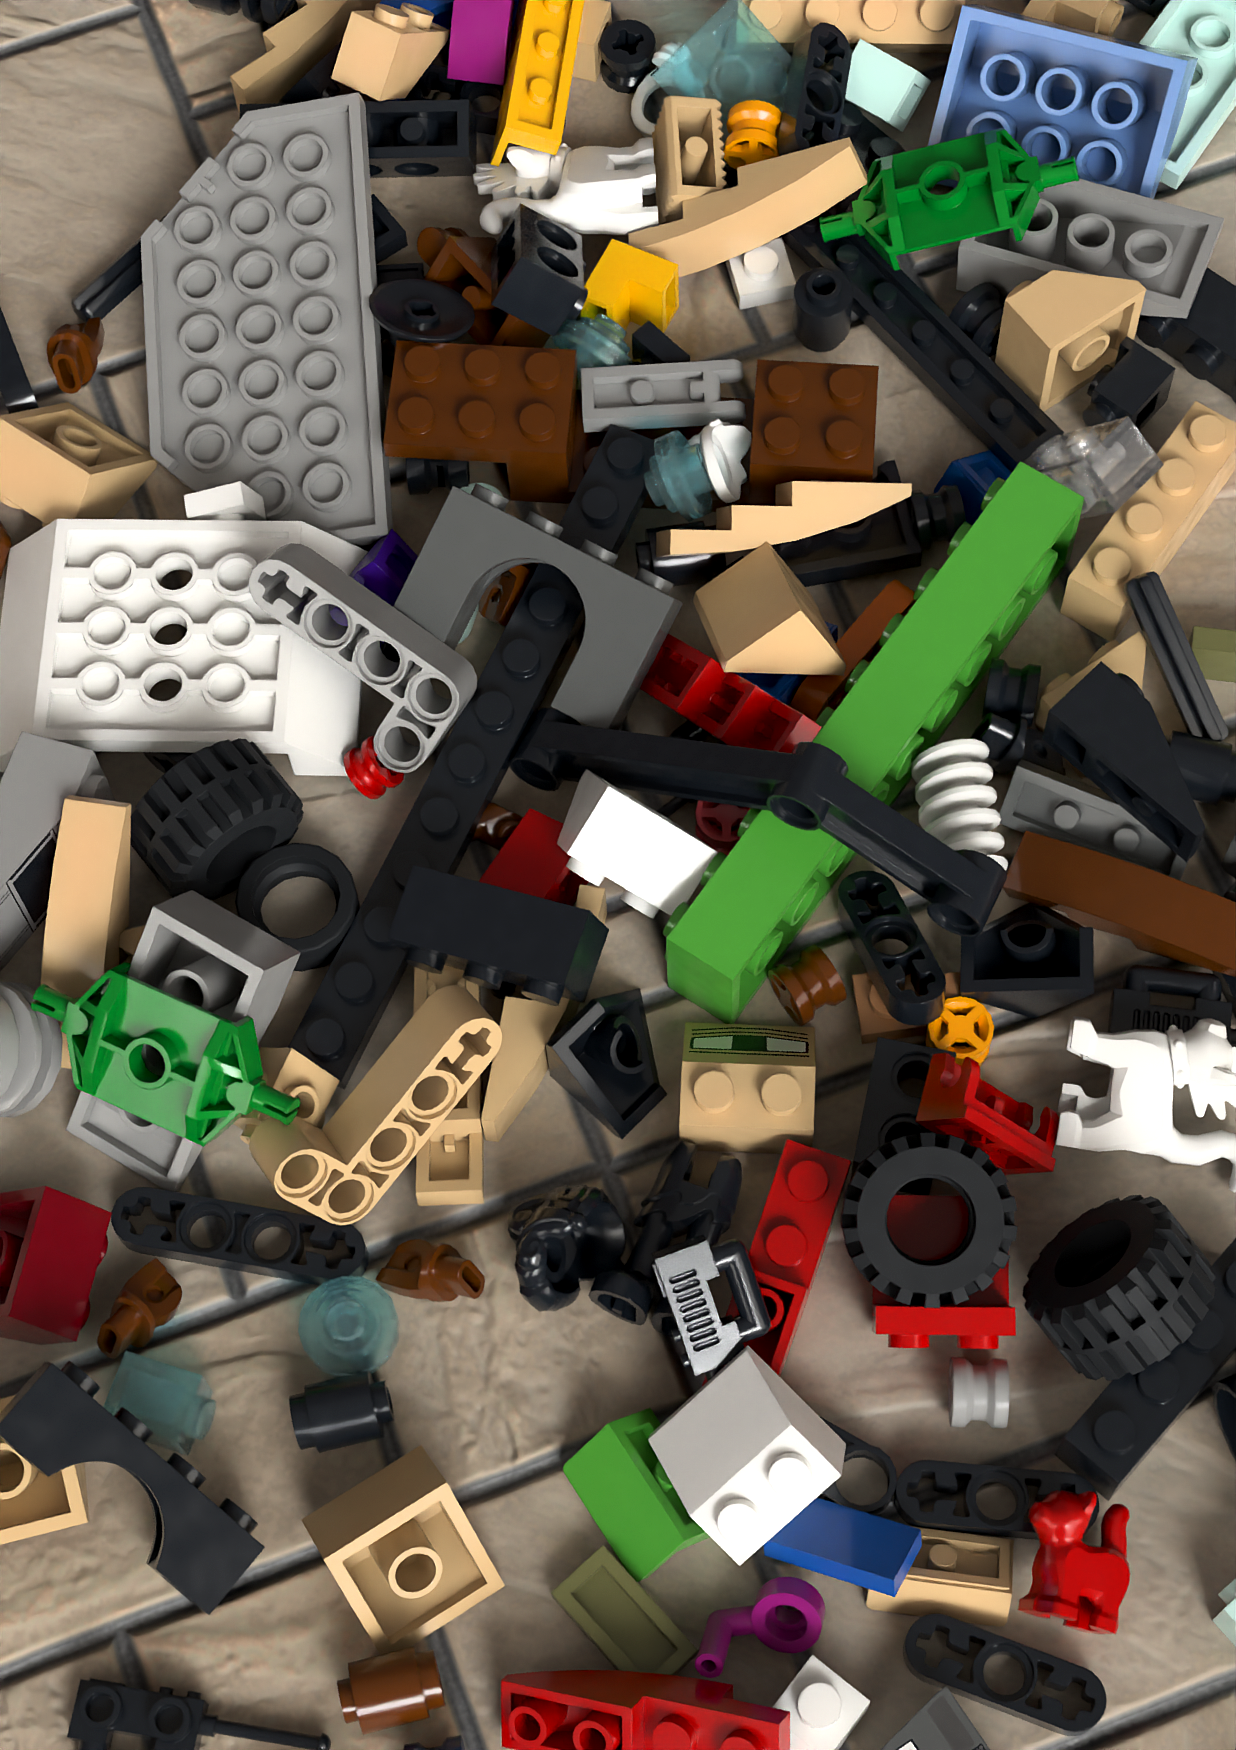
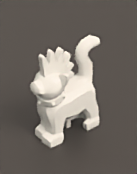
[473,137,659,235]
[1055,1016,1236,1193]

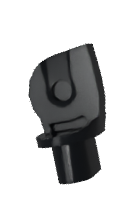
[970,713,1066,776]

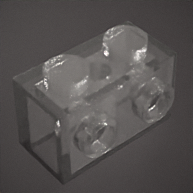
[1031,416,1164,520]

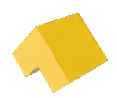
[580,239,679,349]

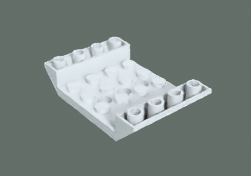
[0,519,368,776]

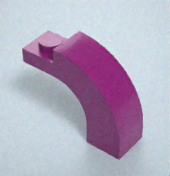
[447,0,514,85]

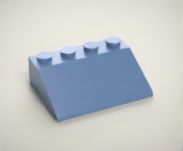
[928,4,1198,199]

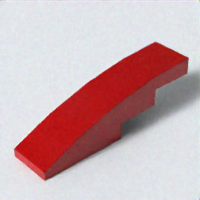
[640,634,822,753]

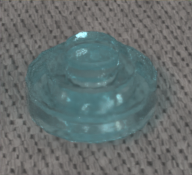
[551,314,635,379]
[644,430,714,522]
[298,1276,400,1378]

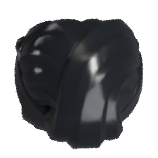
[507,1184,626,1312]

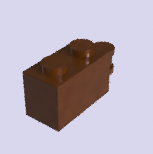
[417,227,551,348]

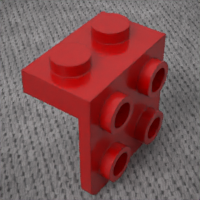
[872,1195,1016,1349]

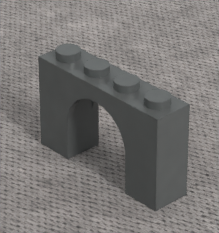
[393,483,683,730]

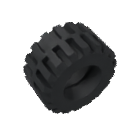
[131,738,304,900]
[841,1133,1018,1308]
[1022,1195,1216,1381]

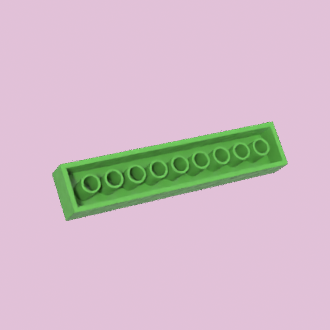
[663,461,1085,1024]

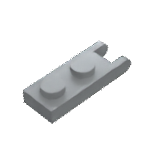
[581,359,746,433]

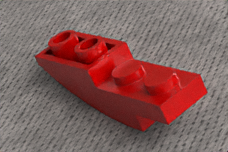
[702,1139,852,1386]
[501,1670,790,1750]

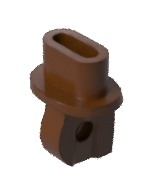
[47,317,105,394]
[478,563,539,628]
[375,1239,485,1302]
[97,1258,182,1359]

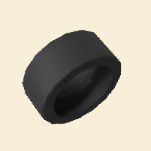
[235,842,360,972]

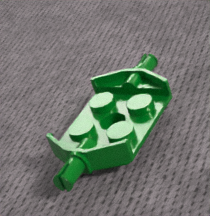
[819,128,1079,271]
[31,962,300,1147]

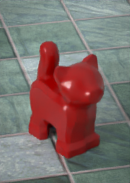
[1018,1490,1130,1634]

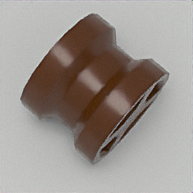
[768,944,847,1026]

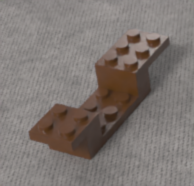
[383,340,879,512]

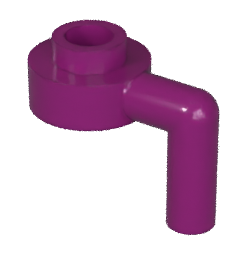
[695,1577,825,1678]

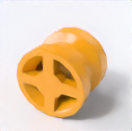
[723,100,782,170]
[925,996,994,1067]

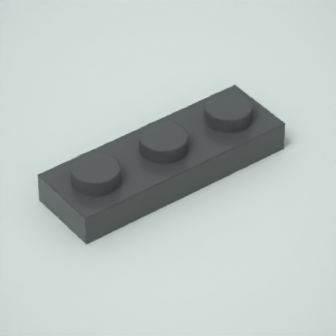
[1000,759,1189,881]

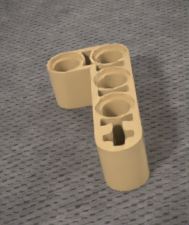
[249,985,503,1226]

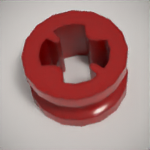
[343,736,404,799]

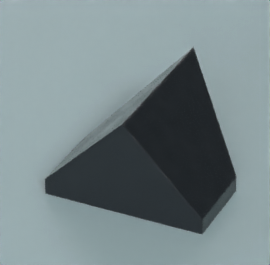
[960,903,1094,1019]
[546,988,668,1139]

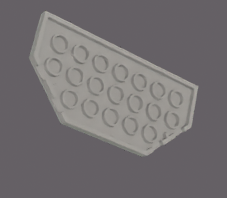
[140,92,393,547]

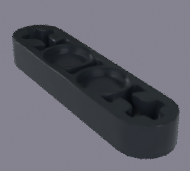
[111,1187,369,1288]

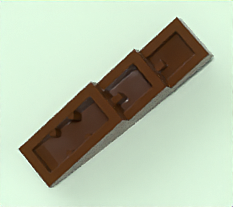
[1003,831,1236,977]

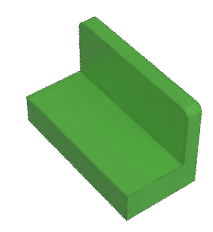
[563,1408,710,1582]

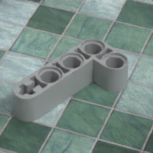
[249,543,477,773]

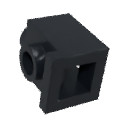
[1082,336,1176,448]

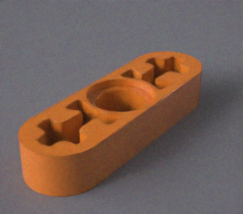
[790,579,916,722]

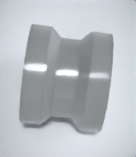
[948,1357,1010,1429]

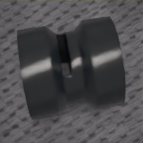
[406,458,470,495]

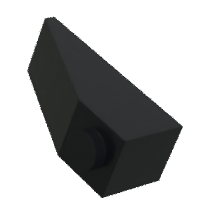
[1042,661,1205,862]

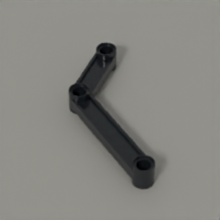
[509,708,1007,937]

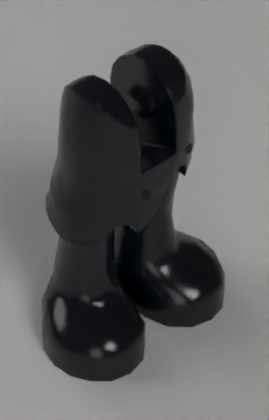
[588,1140,742,1337]

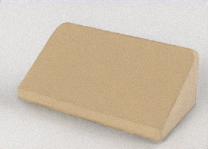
[866,1526,1014,1627]

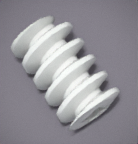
[911,739,1008,871]

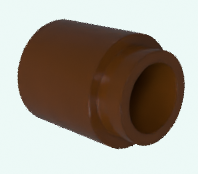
[337,1646,446,1735]

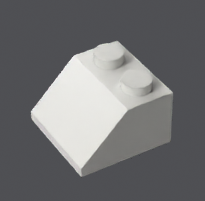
[557,769,718,919]
[648,1345,846,1566]

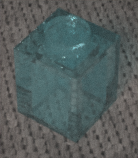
[103,1351,216,1456]

